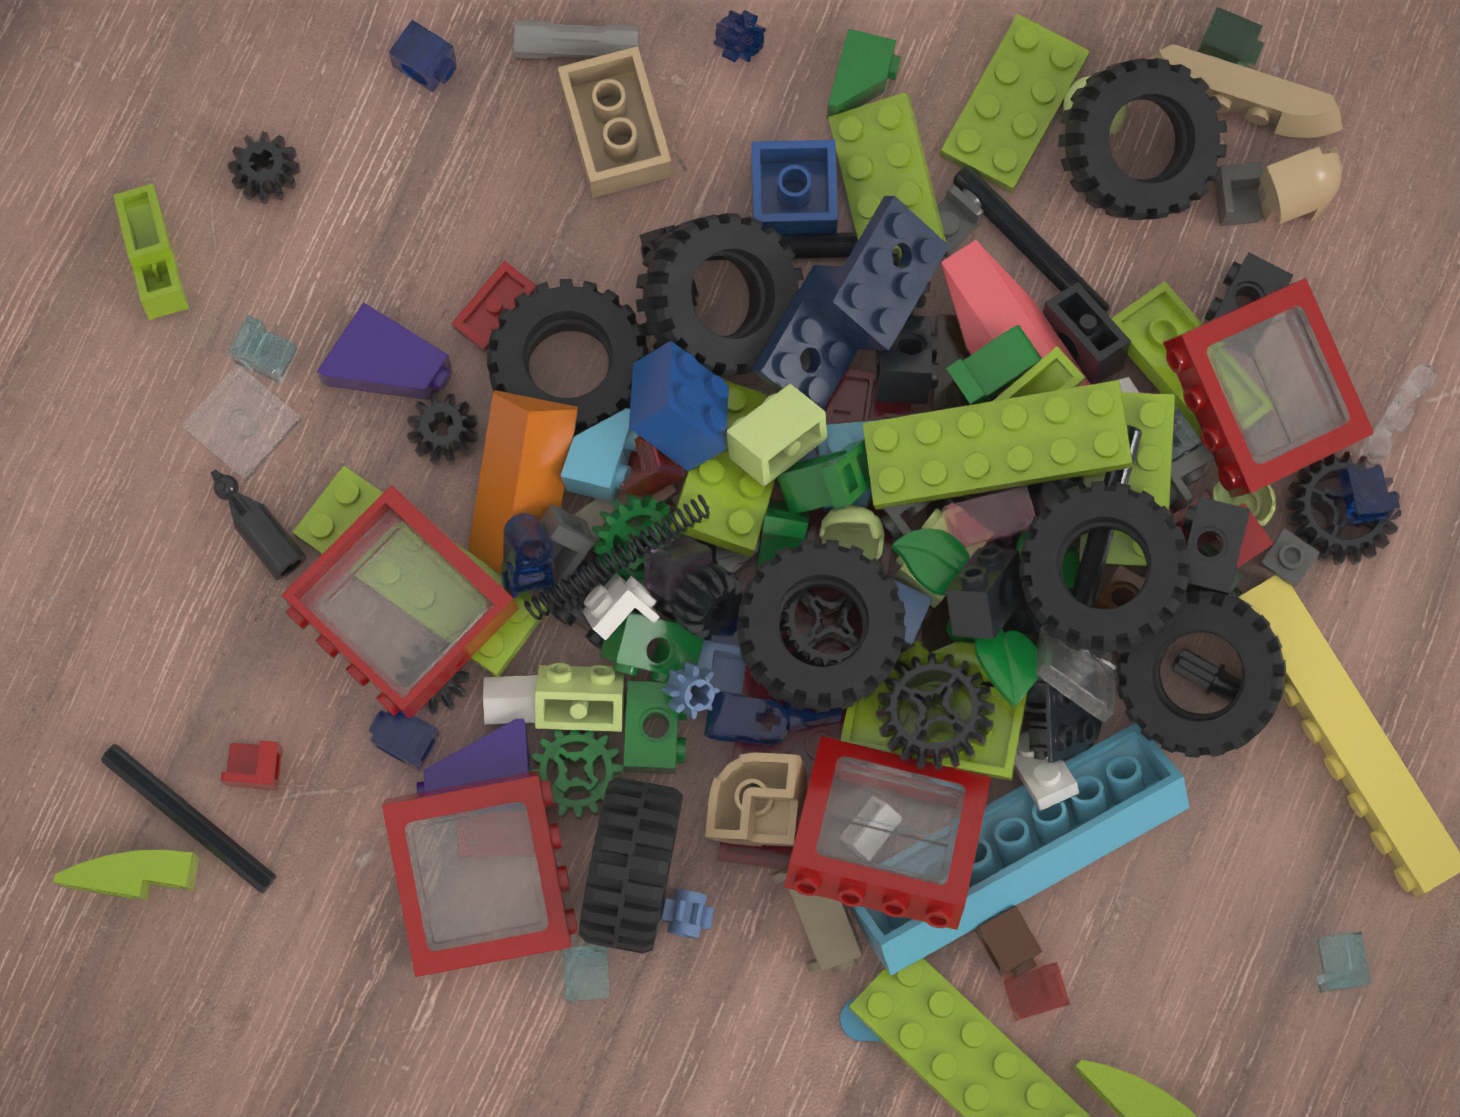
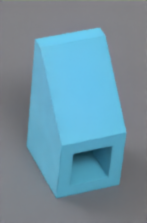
[561,408,642,502]

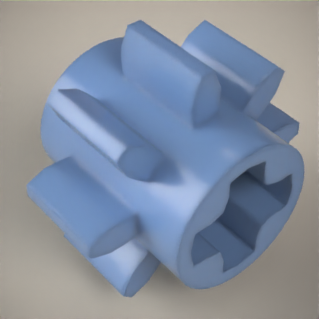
[662,661,720,719]
[660,889,715,939]

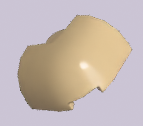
[1259,146,1342,224]
[705,752,808,847]

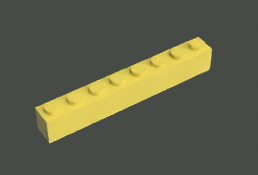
[1237,575,1460,898]

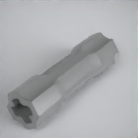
[513,19,639,59]

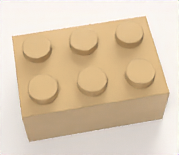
[557,46,672,198]

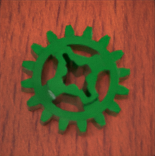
[591,493,684,587]
[529,729,623,820]

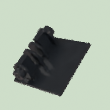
[1028,663,1095,763]

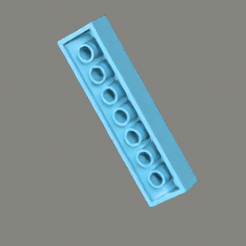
[849,723,1190,976]

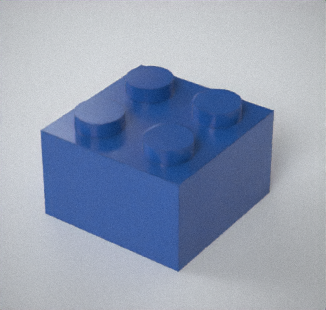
[751,140,838,234]
[629,341,729,472]

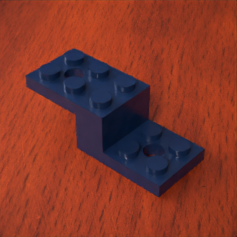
[752,196,949,410]

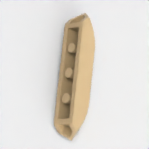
[1149,44,1343,138]

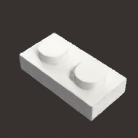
[1014,726,1079,811]

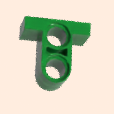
[946,325,1042,405]
[777,439,871,514]
[757,499,811,568]

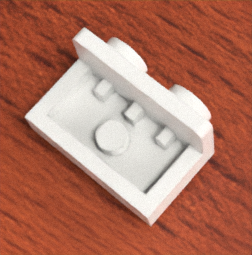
[582,573,660,640]

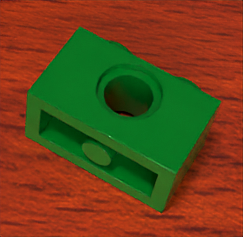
[600,611,704,683]
[623,681,687,774]

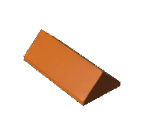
[468,390,579,575]

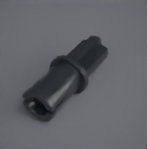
[1172,649,1242,703]

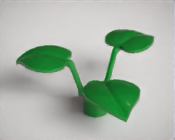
[891,528,1080,707]

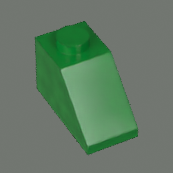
[827,29,901,119]

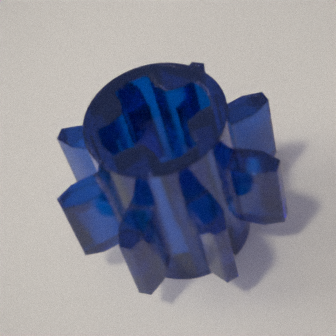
[713,10,766,62]

